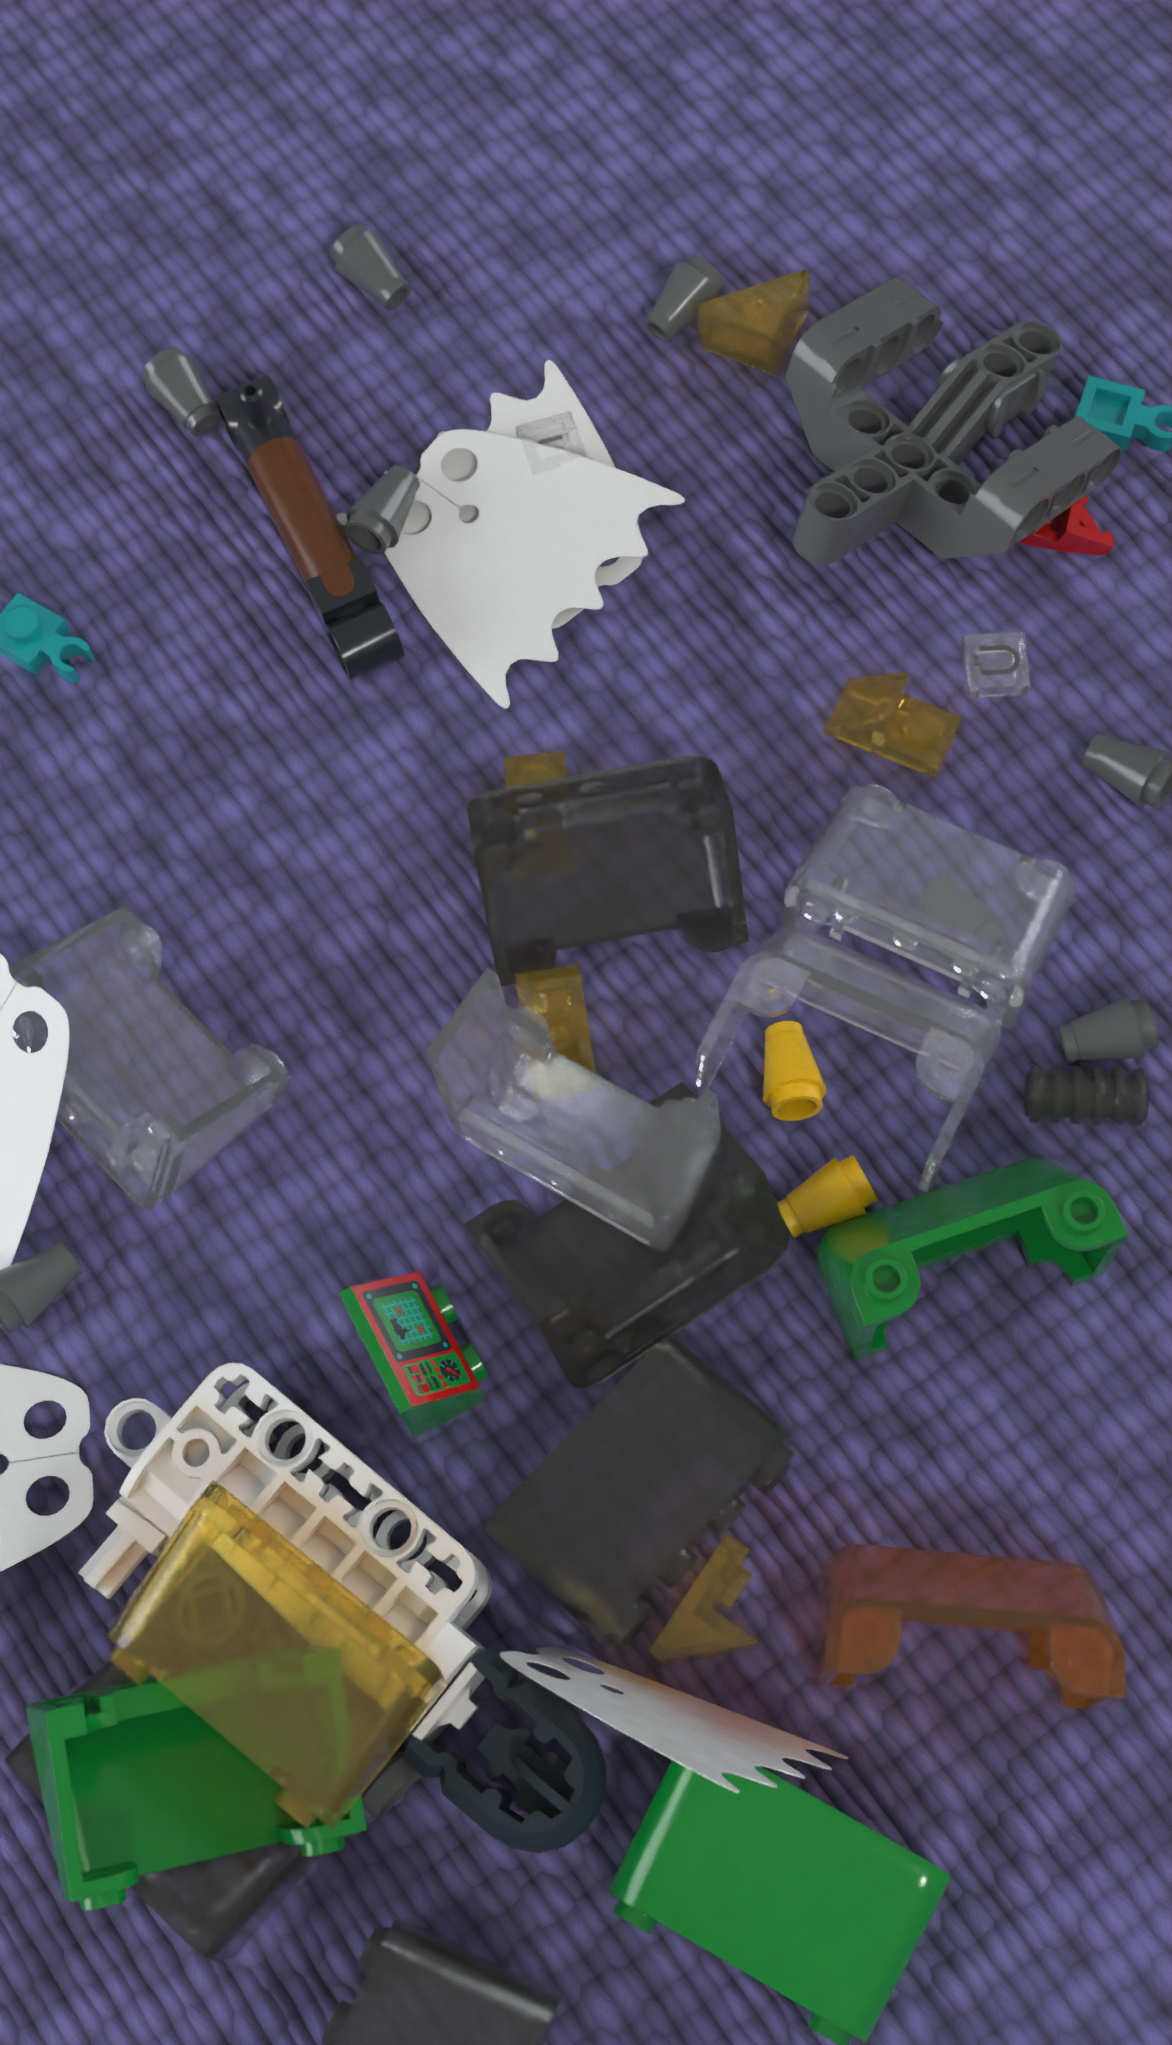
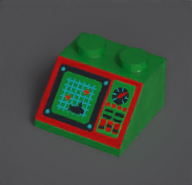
[339,1271,489,1439]

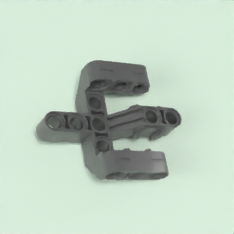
[785,277,1122,564]

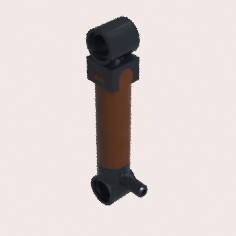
[214,374,405,680]

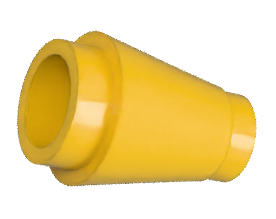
[763,1021,827,1121]
[775,1154,878,1238]

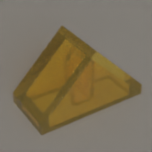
[698,269,810,375]

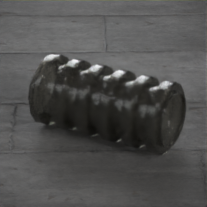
[1024,1065,1149,1127]

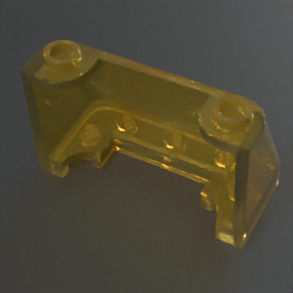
[106,1480,448,1830]

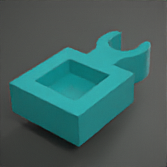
[1075,375,1172,451]
[0,592,95,683]

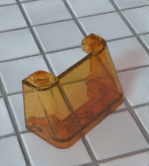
[816,1544,1125,1711]

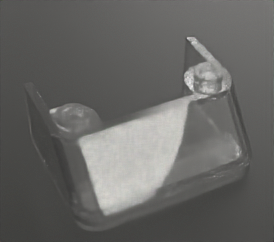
[696,927,1001,1193]
[426,968,721,1250]

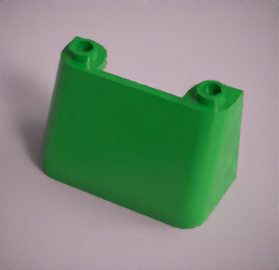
[817,1158,1128,1362]
[26,1648,367,1911]
[607,1760,951,2045]

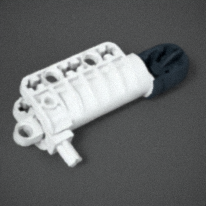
[78,1363,607,1853]

